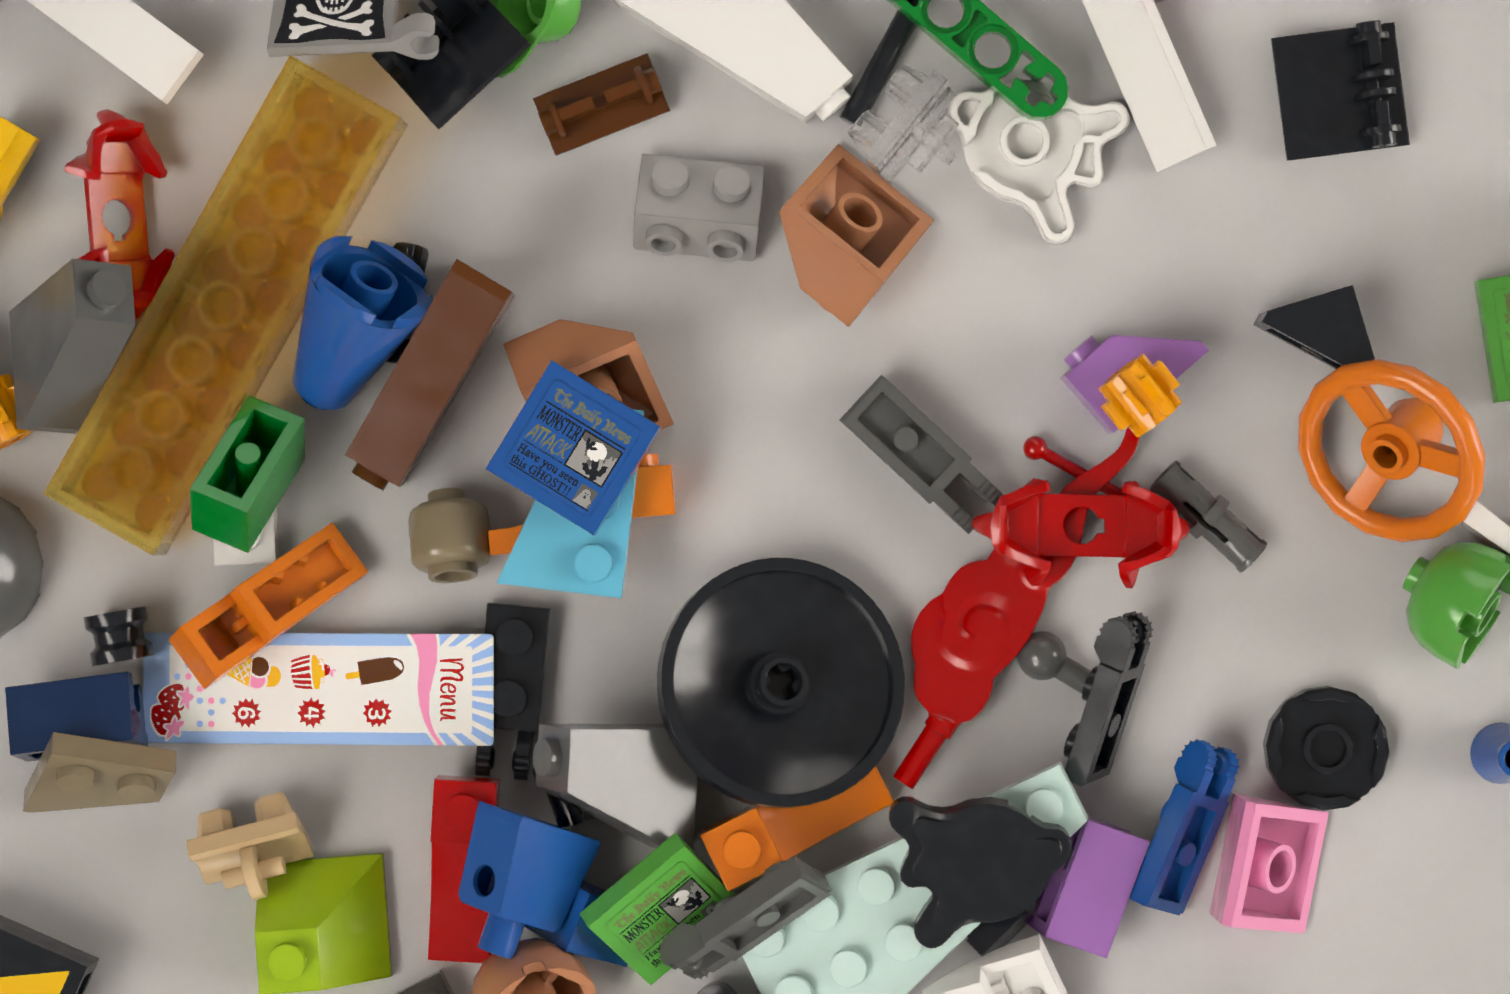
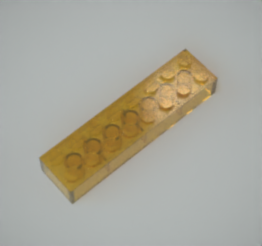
[43,55,408,556]

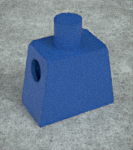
[458,801,601,959]

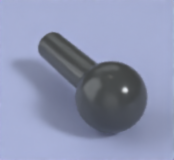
[1017,631,1091,694]

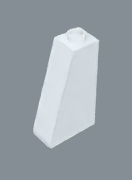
[613,0,853,124]

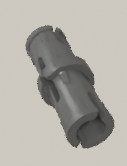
[1149,460,1268,573]

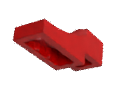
[428,775,501,963]

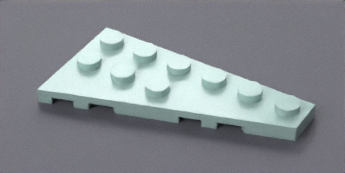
[742,761,1088,994]

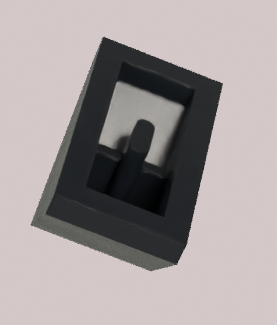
[1253,285,1375,369]

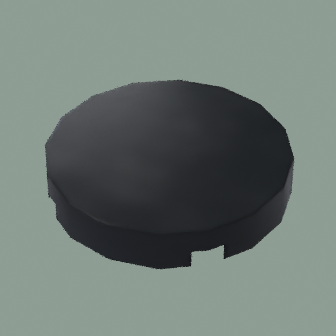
[1263,686,1389,810]

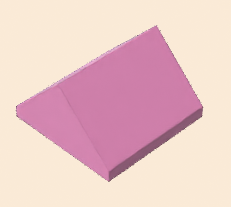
[1210,793,1329,933]

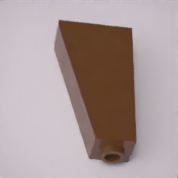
[345,259,515,491]

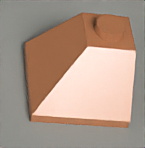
[779,144,934,327]
[503,319,674,430]

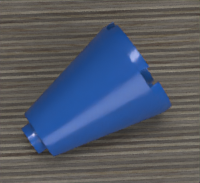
[293,236,433,410]

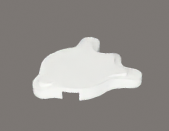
[947,79,1130,245]

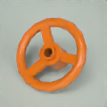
[1298,359,1486,543]

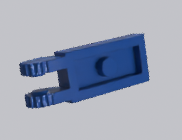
[1129,739,1240,916]

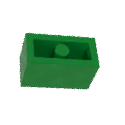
[190,395,305,553]

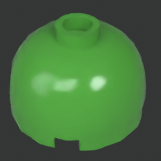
[1403,542,1510,669]

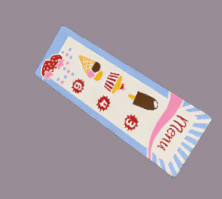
[143,632,494,746]

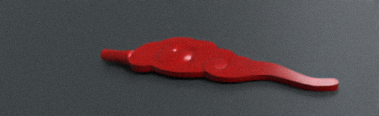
[893,427,1141,789]

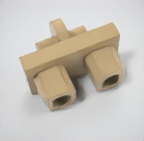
[186,792,314,900]

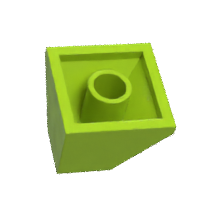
[254,853,392,994]

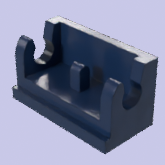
[5,671,148,762]

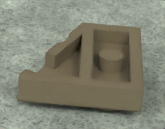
[23,732,177,813]

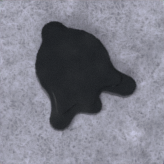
[889,796,1072,948]

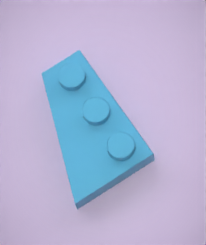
[496,409,645,598]

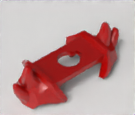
[65,109,175,321]
[971,478,1190,589]

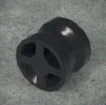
[83,606,154,666]

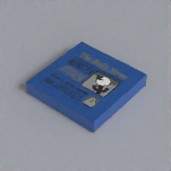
[486,360,661,535]

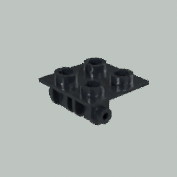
[371,0,531,130]
[1271,20,1410,161]

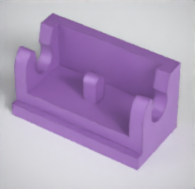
[1028,816,1150,958]

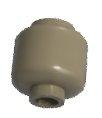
[408,488,491,583]

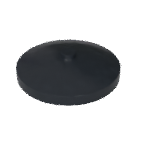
[657,558,905,808]

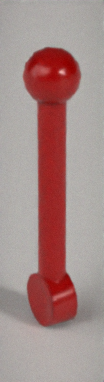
[1023,436,1128,496]

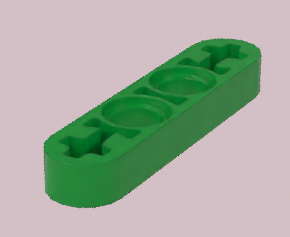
[887,0,1069,121]

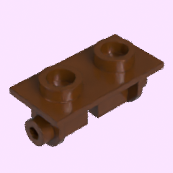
[533,53,670,156]

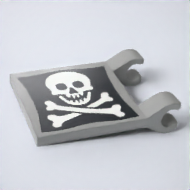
[267,0,440,60]

